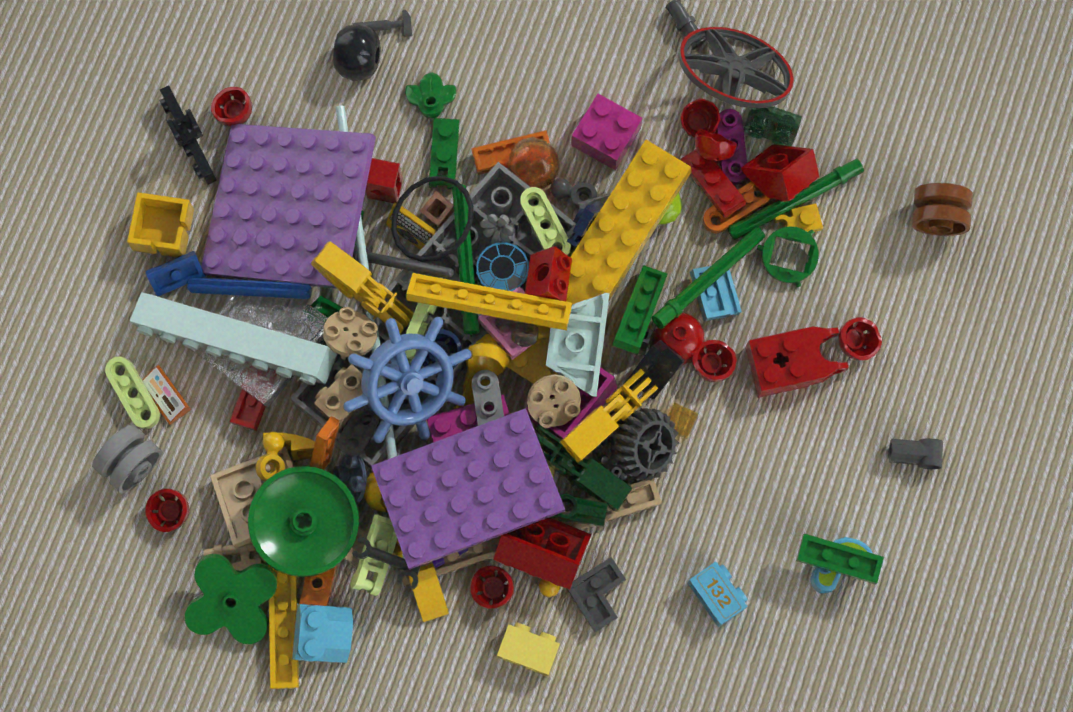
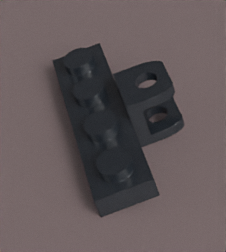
[159,85,217,185]

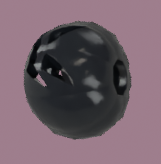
[333,24,381,81]

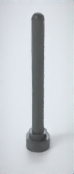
[352,244,454,279]

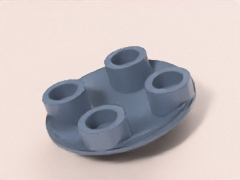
[332,452,366,505]

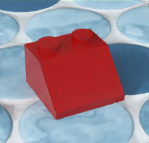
[741,144,819,202]

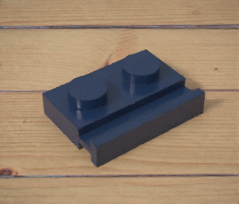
[567,201,604,247]

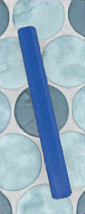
[187,278,312,299]

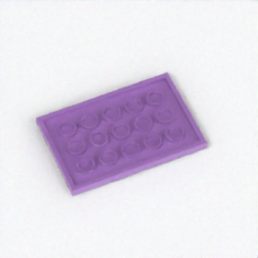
[371,408,565,570]

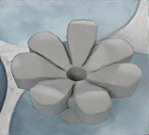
[480,214,513,244]

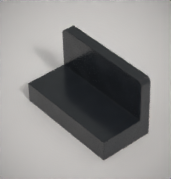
[623,340,684,399]

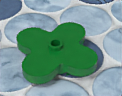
[184,554,278,644]

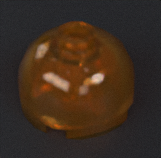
[507,137,560,189]

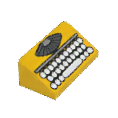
[386,203,437,250]

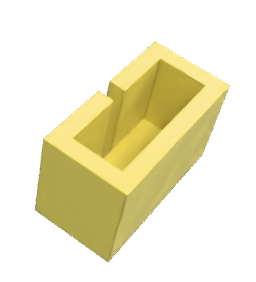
[497,622,560,677]

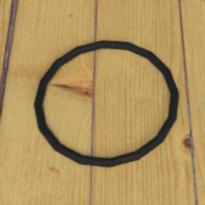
[391,176,474,262]

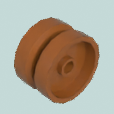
[912,183,973,236]

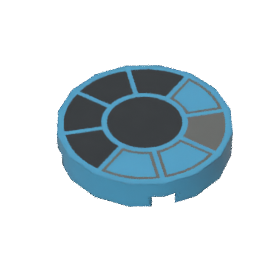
[476,242,529,291]

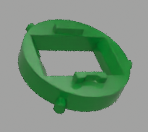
[757,226,819,288]

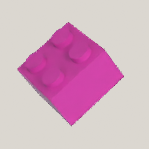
[571,93,643,171]

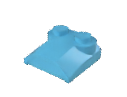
[292,604,353,663]

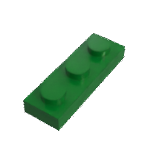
[796,533,884,585]

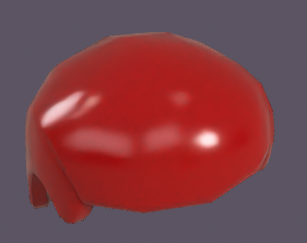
[680,98,721,138]

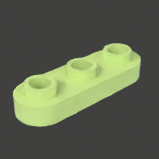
[520,187,571,255]
[105,357,160,429]

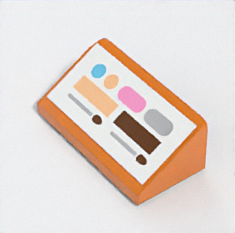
[142,365,192,425]

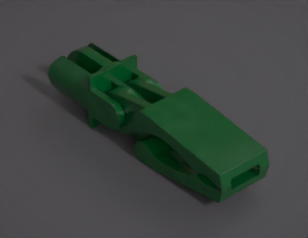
[535,424,632,512]

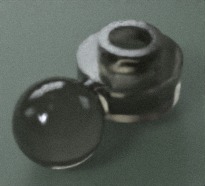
[495,317,539,347]

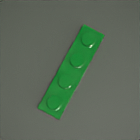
[612,265,668,355]

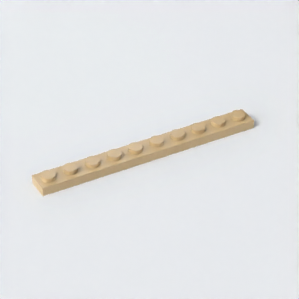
[398,478,662,587]

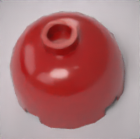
[652,312,705,364]

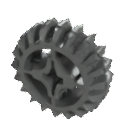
[613,408,679,481]

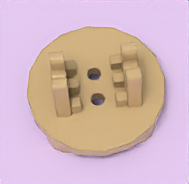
[323,307,378,360]
[526,374,581,428]

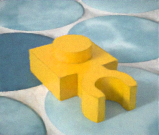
[774,203,823,232]

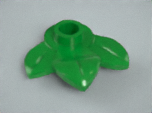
[405,72,456,118]

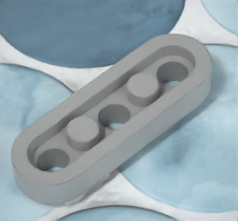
[472,370,504,426]

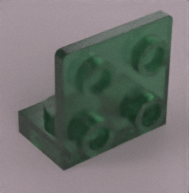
[744,106,802,146]

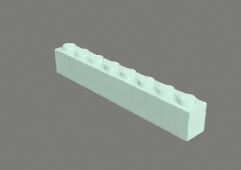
[130,292,337,385]

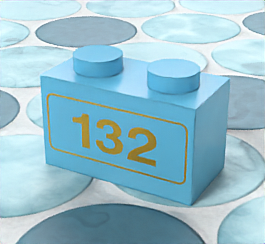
[687,562,748,627]

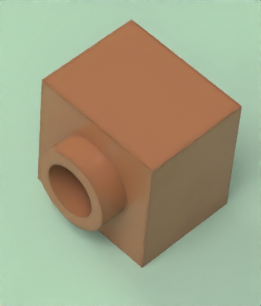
[420,191,454,227]

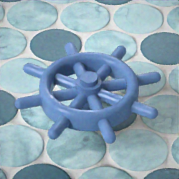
[343,317,472,443]

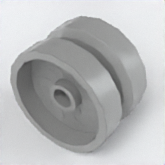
[92,424,162,494]

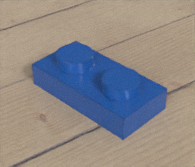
[145,251,205,297]

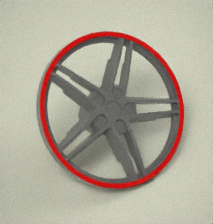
[678,27,794,108]

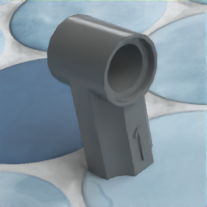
[888,438,943,469]

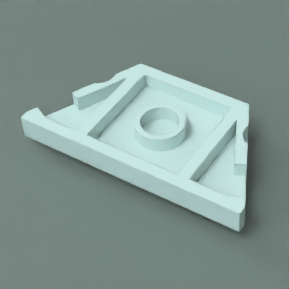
[546,293,610,397]

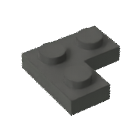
[567,557,626,633]

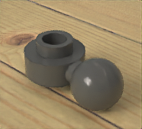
[550,178,597,209]

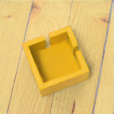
[127,192,194,257]

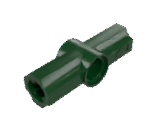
[550,494,608,528]

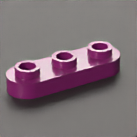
[716,109,747,185]

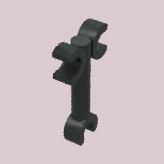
[352,537,421,589]

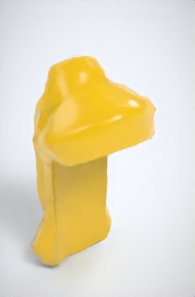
[453,334,509,409]

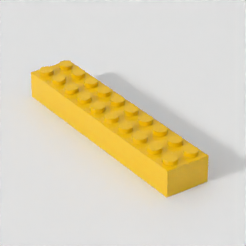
[506,139,691,384]

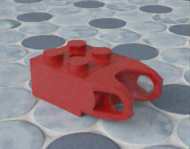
[745,326,849,398]

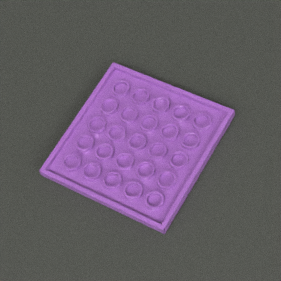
[201,124,376,289]

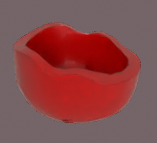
[211,86,252,127]
[695,129,737,161]
[838,317,882,360]
[692,340,737,382]
[145,489,190,532]
[470,566,515,609]

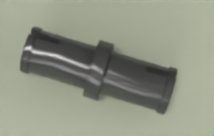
[665,0,706,49]

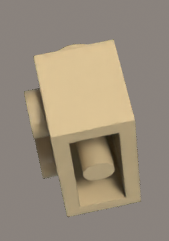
[314,364,363,430]

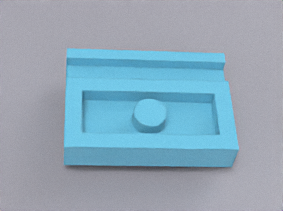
[690,266,742,321]

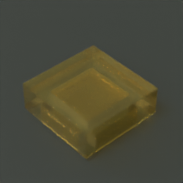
[668,402,698,439]

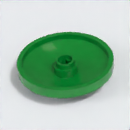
[248,466,359,577]

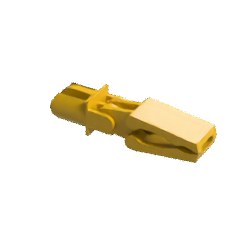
[311,241,414,335]
[560,369,658,463]

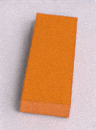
[310,416,340,470]

